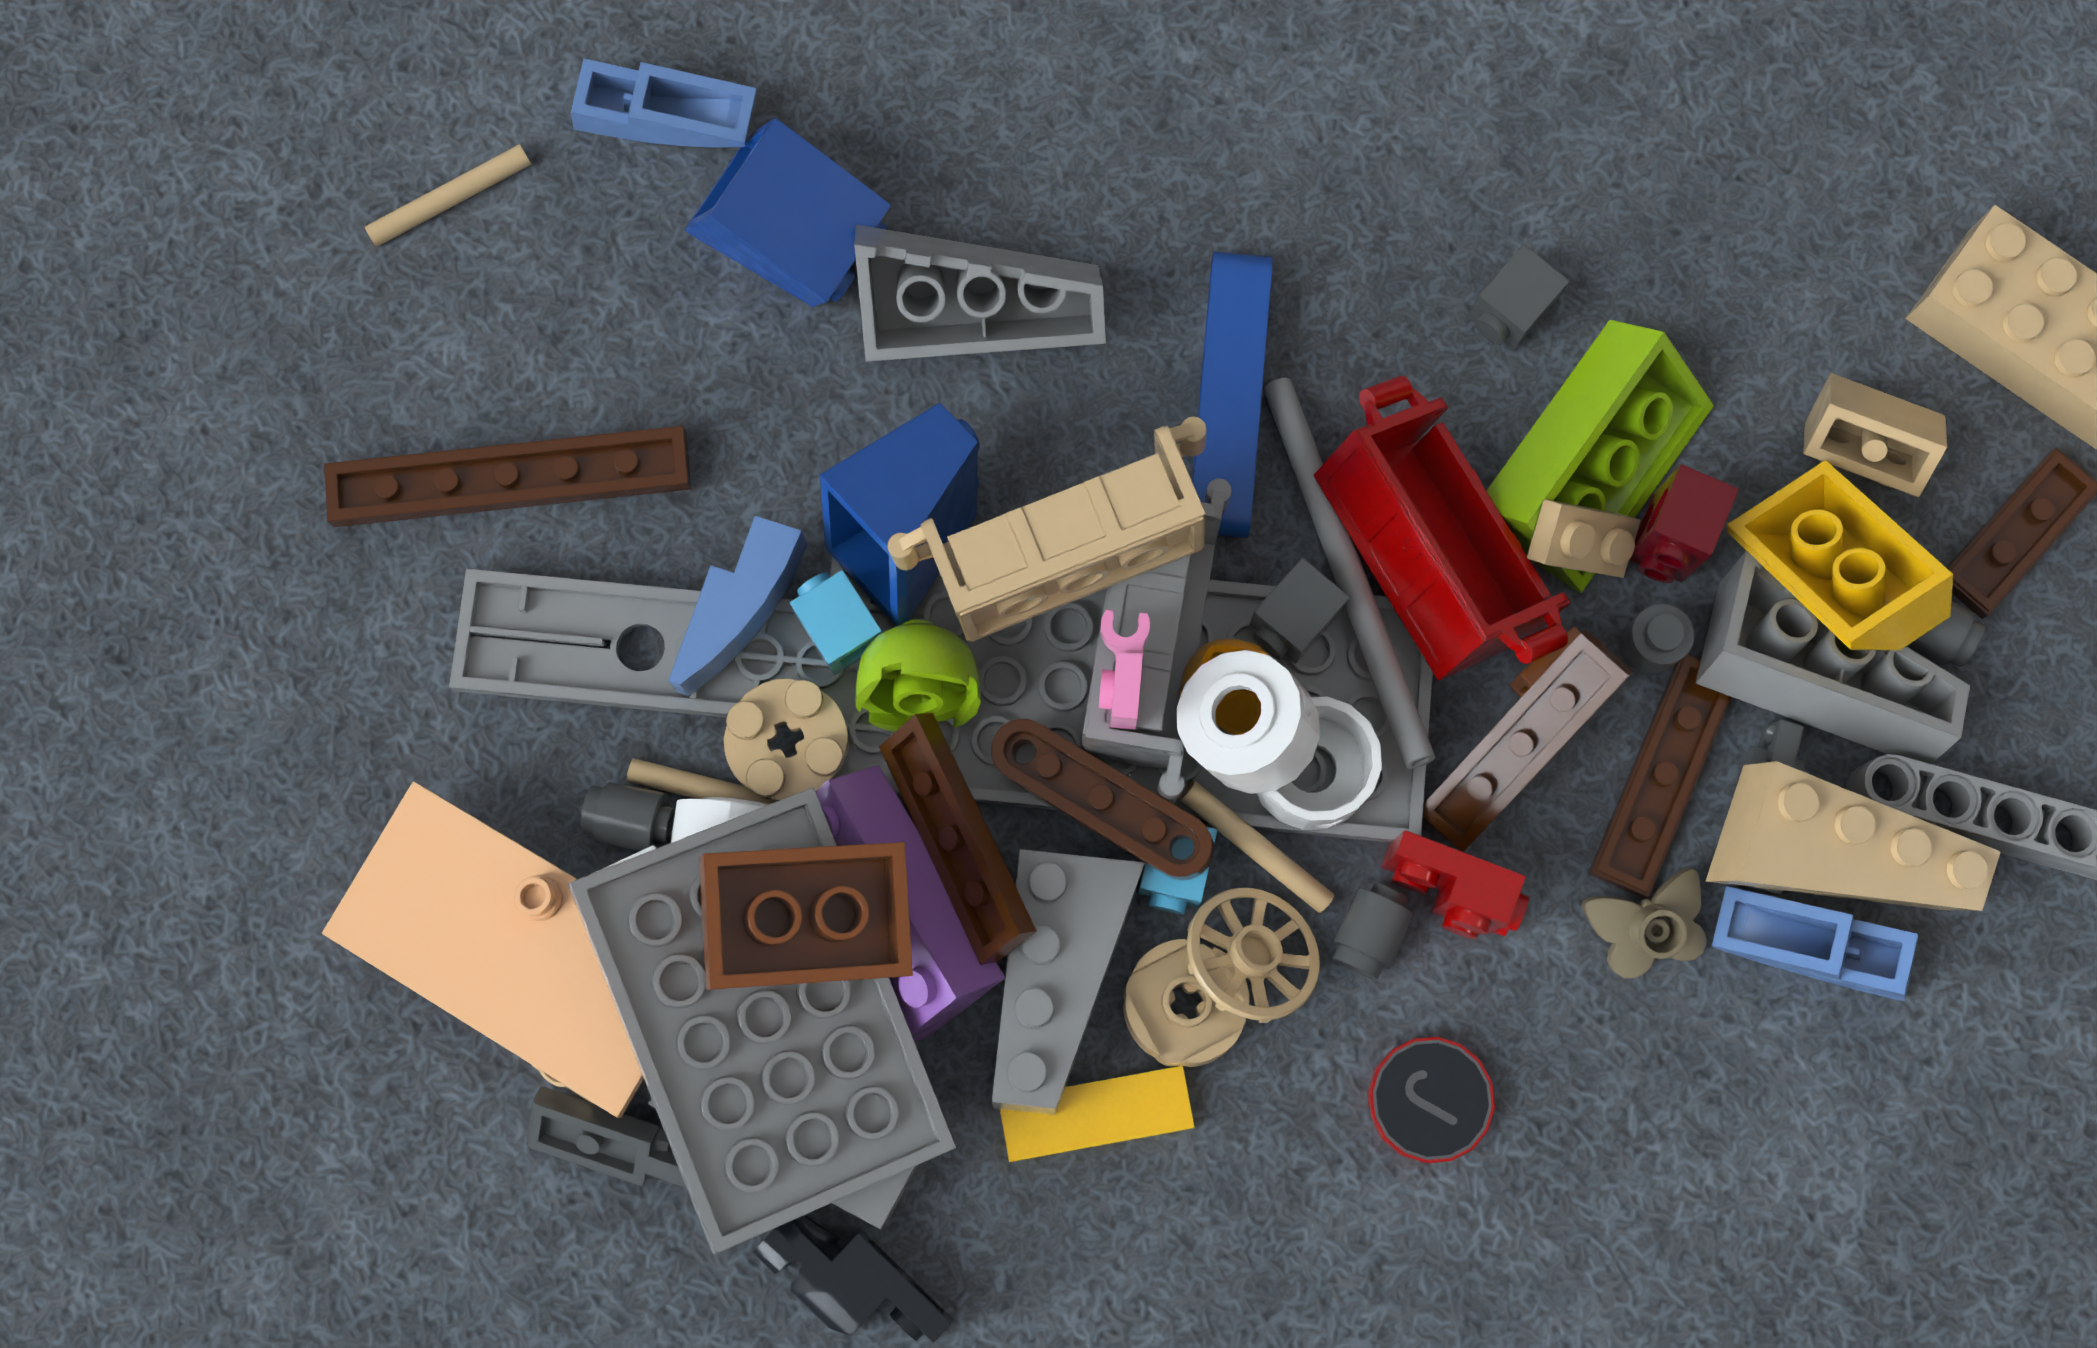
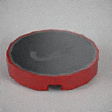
[1367,1037,1495,1163]

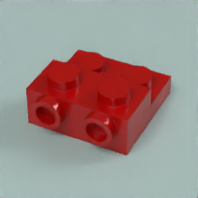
[1381,830,1529,940]

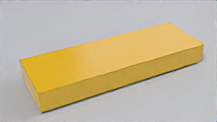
[1000,1066,1195,1162]

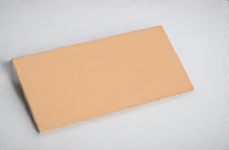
[321,781,644,1118]

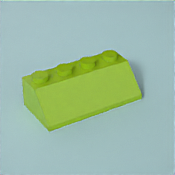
[1486,320,1714,593]

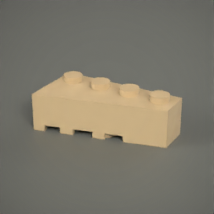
[1706,761,2001,911]

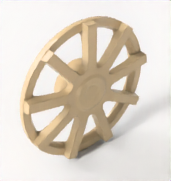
[1187,888,1320,1023]

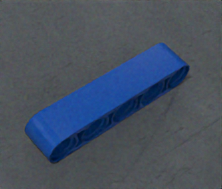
[1192,251,1273,538]

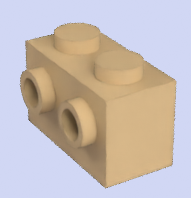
[1803,373,1947,497]

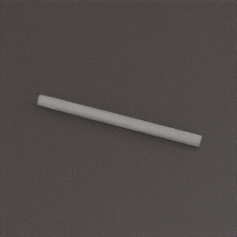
[1263,378,1436,769]

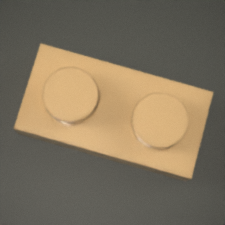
[1527,499,1641,578]

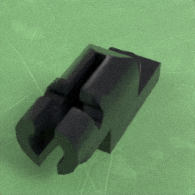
[753,1215,954,1343]

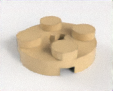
[724,679,849,802]
[1123,939,1250,1067]

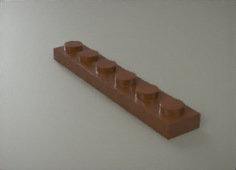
[324,426,691,527]

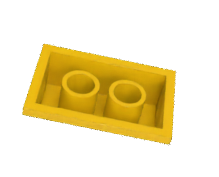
[1727,460,1953,650]

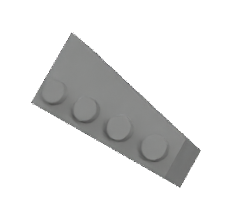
[992,849,1145,1115]

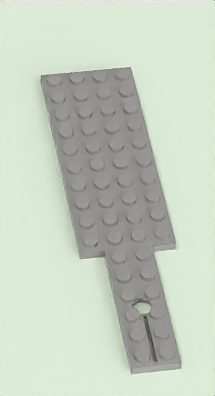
[449,557,1433,843]

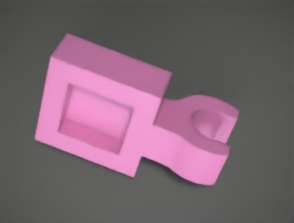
[1099,610,1150,730]

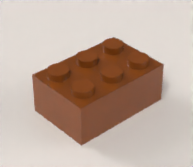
[699,842,913,990]

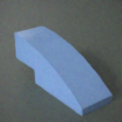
[571,58,757,148]
[668,516,808,696]
[1712,886,1918,1002]

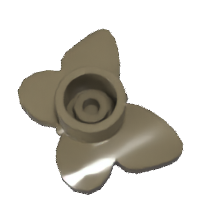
[1582,867,1707,978]

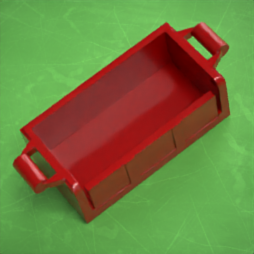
[1313,375,1571,681]

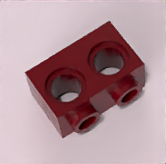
[1629,464,1739,583]

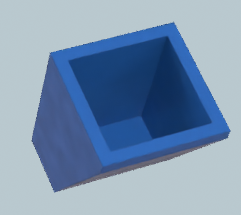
[684,117,891,307]
[820,403,980,626]

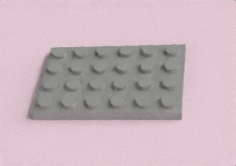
[568,787,956,1254]

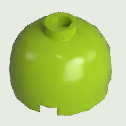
[856,620,981,732]

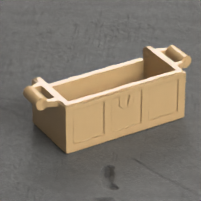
[887,416,1207,642]

